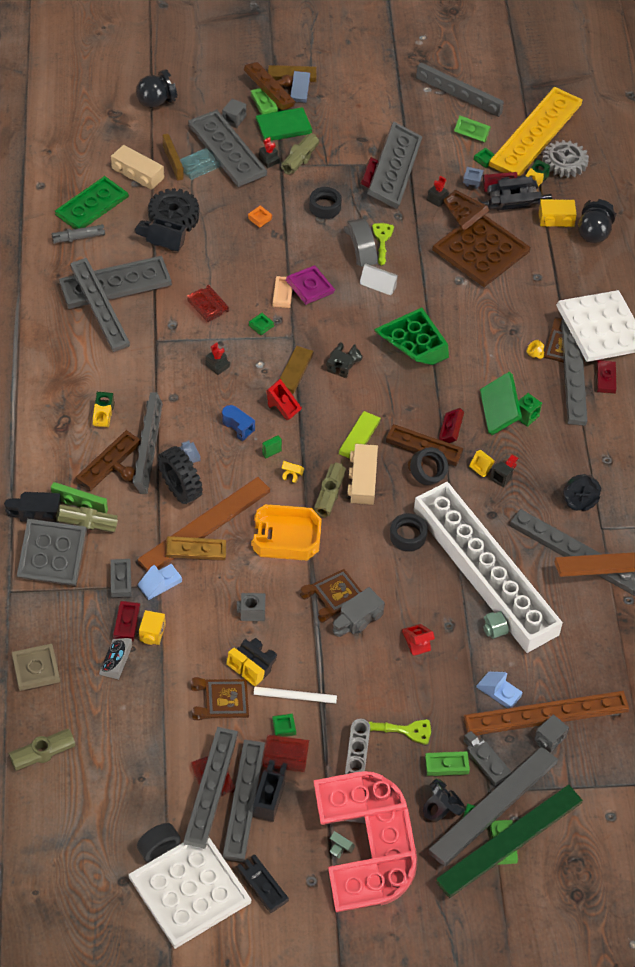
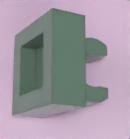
[330,831,356,858]

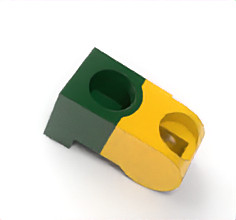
[525,159,550,191]
[93,391,115,427]

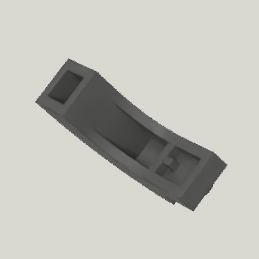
[344,218,378,267]

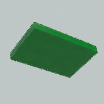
[256,107,312,141]
[480,372,522,435]

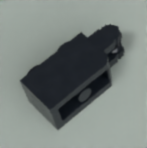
[135,217,187,251]
[4,492,62,523]
[253,760,288,822]

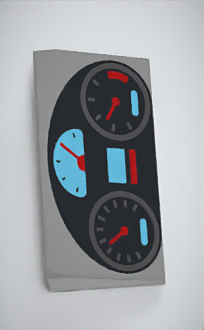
[99,638,132,680]

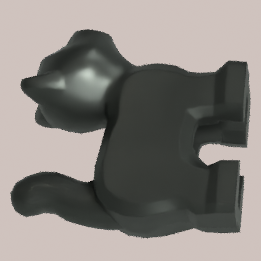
[326,342,363,378]

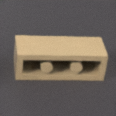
[111,145,164,190]
[347,444,378,505]

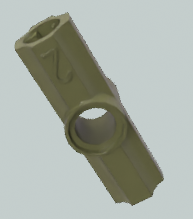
[281,133,319,175]
[314,462,346,518]
[56,505,118,532]
[9,729,76,771]

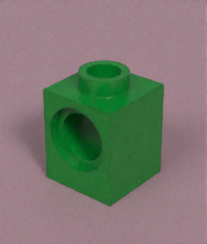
[519,393,542,427]

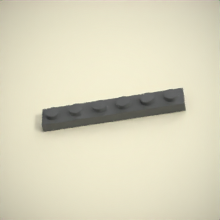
[416,63,504,117]
[70,258,130,352]
[133,392,163,494]
[184,727,238,849]
[223,740,265,862]

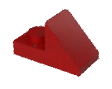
[266,379,302,420]
[402,624,435,656]

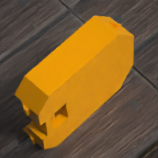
[251,504,322,561]

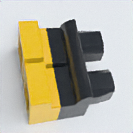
[226,638,277,687]

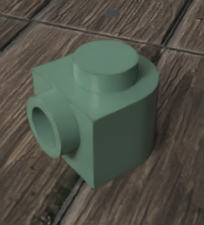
[484,611,509,639]

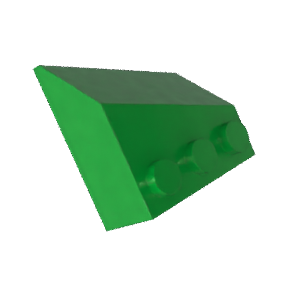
[374,307,449,365]

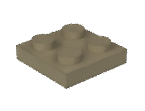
[12,644,60,691]

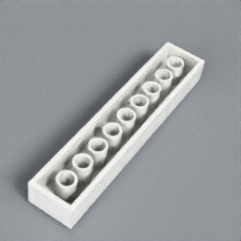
[414,482,563,653]

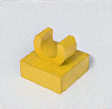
[469,450,495,477]
[282,461,304,483]

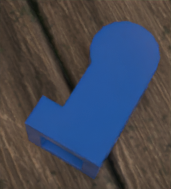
[222,405,255,441]

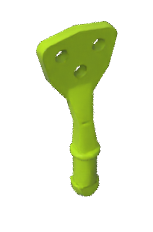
[372,223,394,265]
[368,719,431,745]

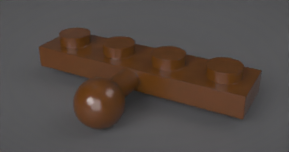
[244,62,296,110]
[386,424,463,471]
[75,430,141,491]

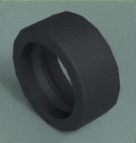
[309,187,342,219]
[410,447,448,485]
[390,513,427,551]
[137,823,181,863]

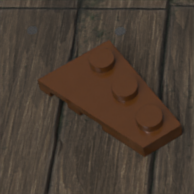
[443,190,489,231]

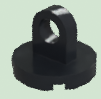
[563,474,601,511]
[423,779,465,822]

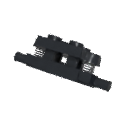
[481,175,552,211]

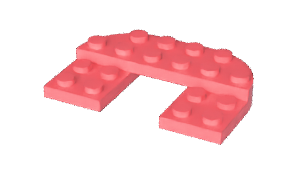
[314,772,417,912]

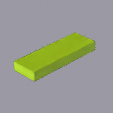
[339,411,381,459]

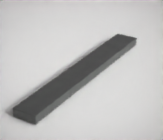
[428,747,558,867]

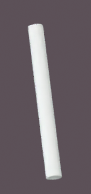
[254,687,337,704]

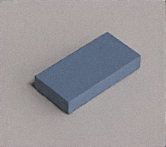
[291,71,310,103]

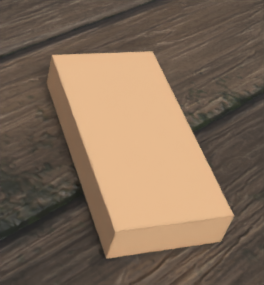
[273,276,293,308]

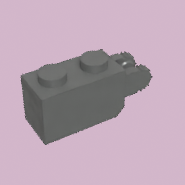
[333,587,385,637]

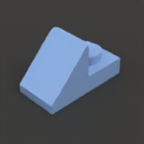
[138,564,182,600]
[476,672,523,708]

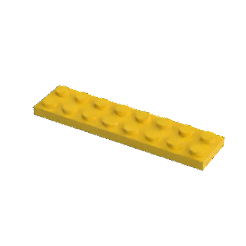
[489,87,583,177]

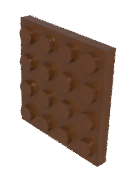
[432,215,531,287]

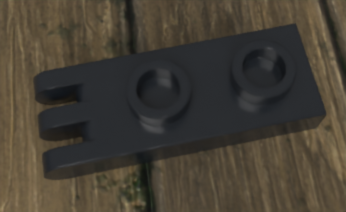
[236,854,289,914]

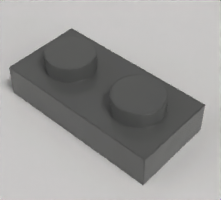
[111,559,132,597]

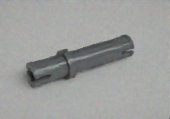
[51,224,105,244]

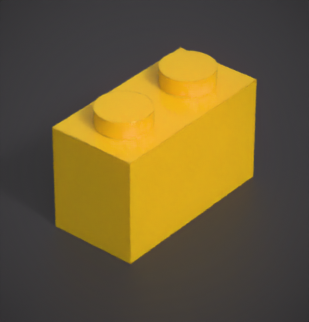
[539,200,577,227]

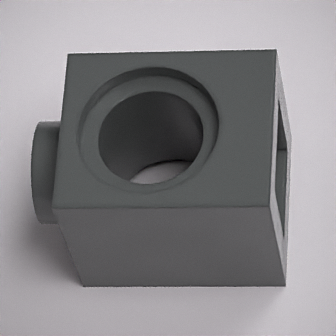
[222,98,246,128]
[237,593,265,621]
[534,714,569,753]

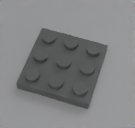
[17,519,87,586]

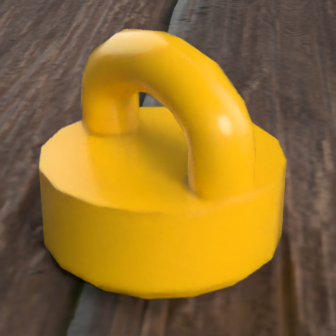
[526,340,544,359]

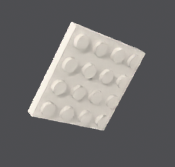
[556,290,635,362]
[129,838,251,949]

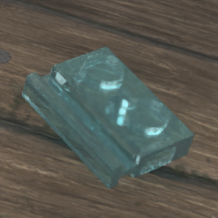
[180,148,219,180]

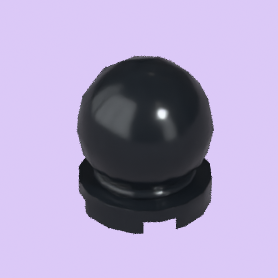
[136,69,178,108]
[578,199,617,244]

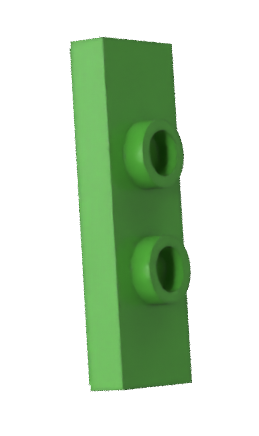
[51,482,108,513]

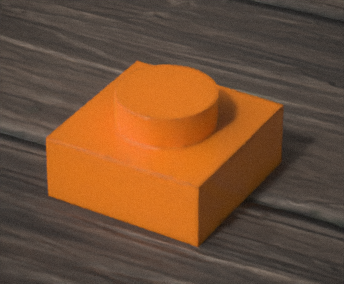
[248,205,272,228]

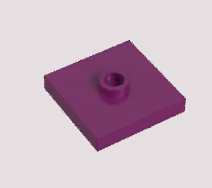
[286,265,335,305]

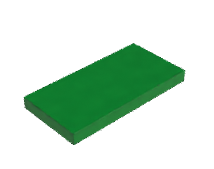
[55,176,129,229]

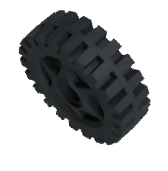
[148,188,199,232]
[157,446,203,504]

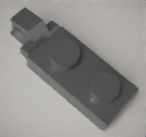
[463,731,512,786]

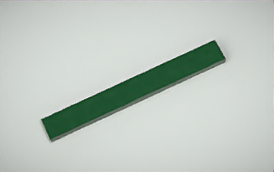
[435,784,583,899]

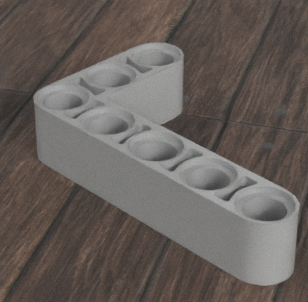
[345,719,370,824]

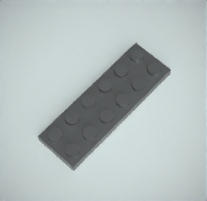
[188,110,267,187]
[367,121,422,209]
[59,256,172,309]

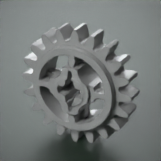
[542,140,589,178]

